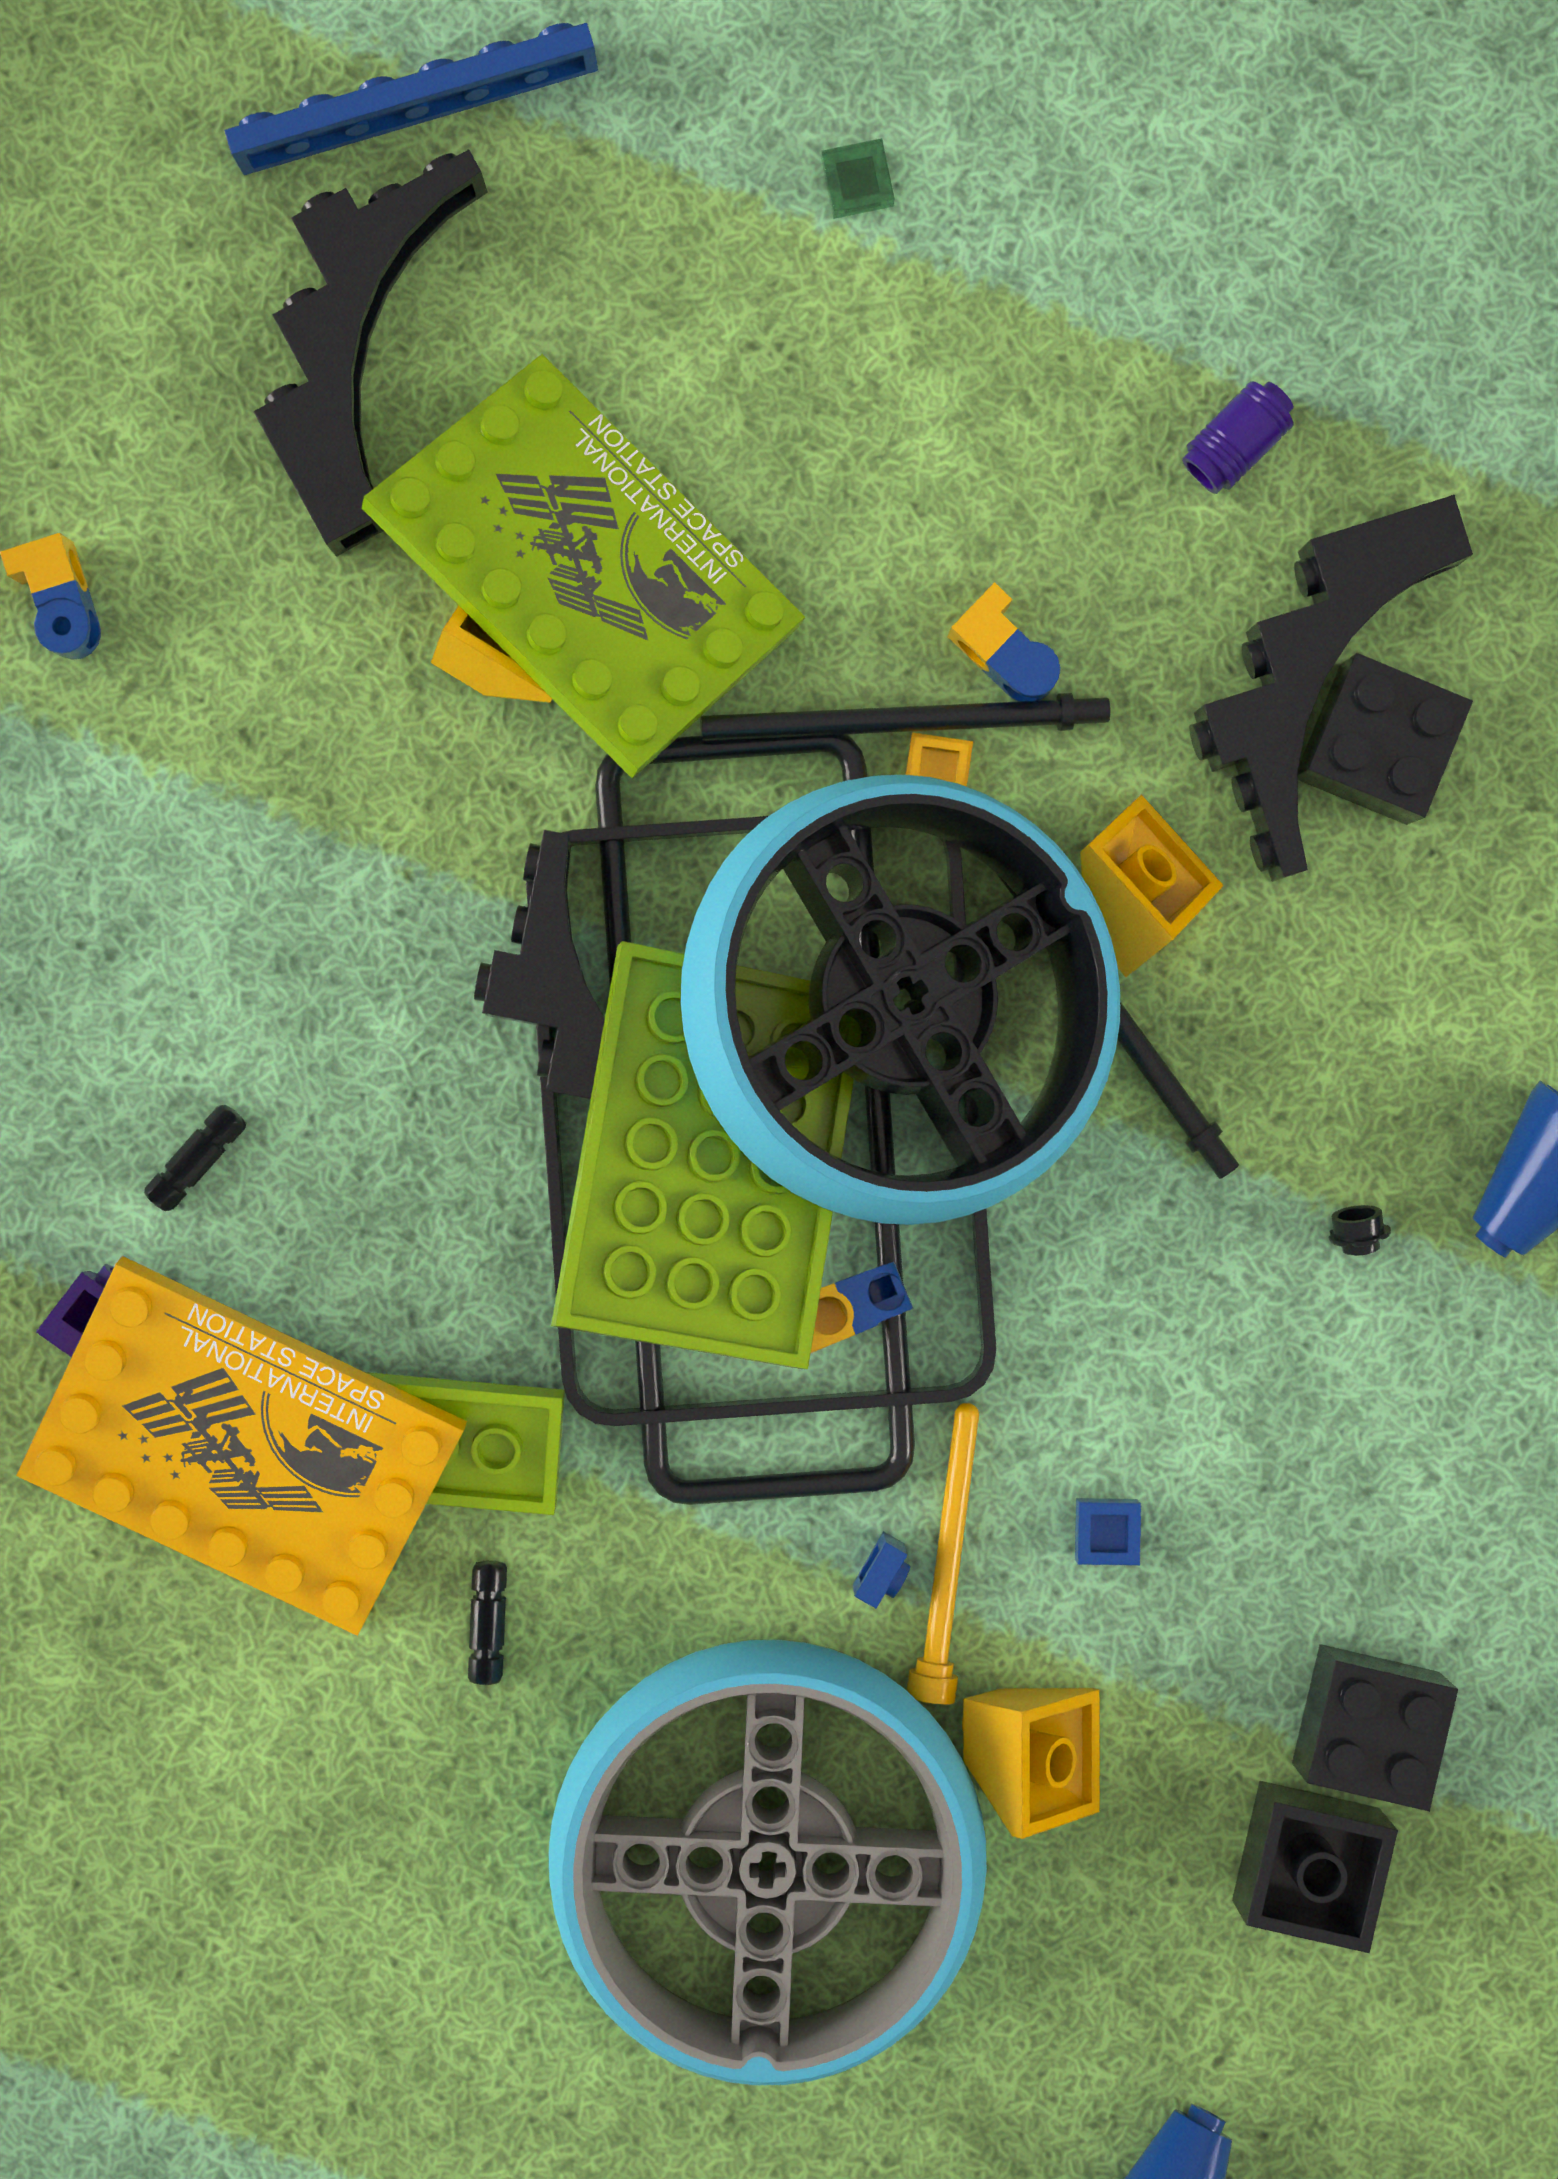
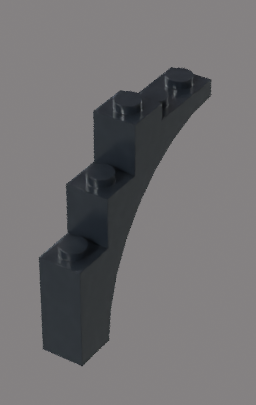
[253,149,488,557]
[1189,495,1473,882]
[474,830,605,1099]

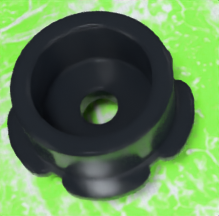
[1329,1205,1391,1256]

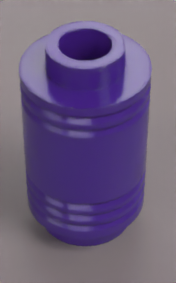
[1182,381,1294,494]

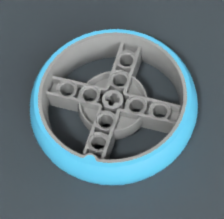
[548,1640,987,2086]

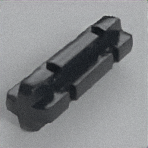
[144,1105,246,1212]
[468,1560,507,1685]

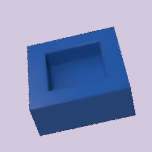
[1075,1498,1141,1566]
[852,1531,911,1609]

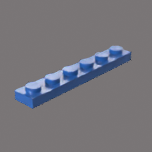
[224,23,598,176]

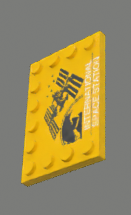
[16,1256,467,1636]

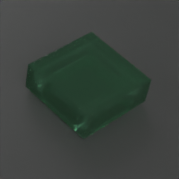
[821,138,895,219]

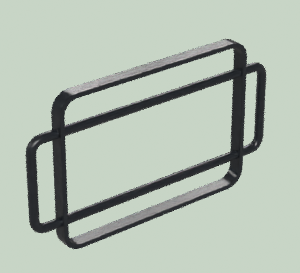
[526,734,996,1505]

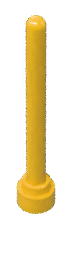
[907,1403,979,1704]

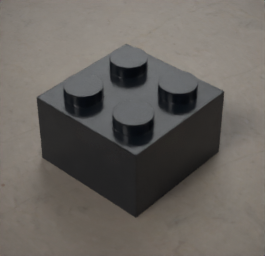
[1298,653,1473,825]
[1292,1644,1458,1812]
[1232,1781,1398,1954]

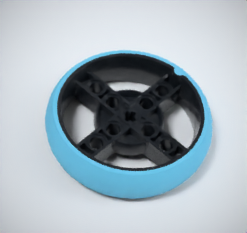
[681,775,1120,1225]

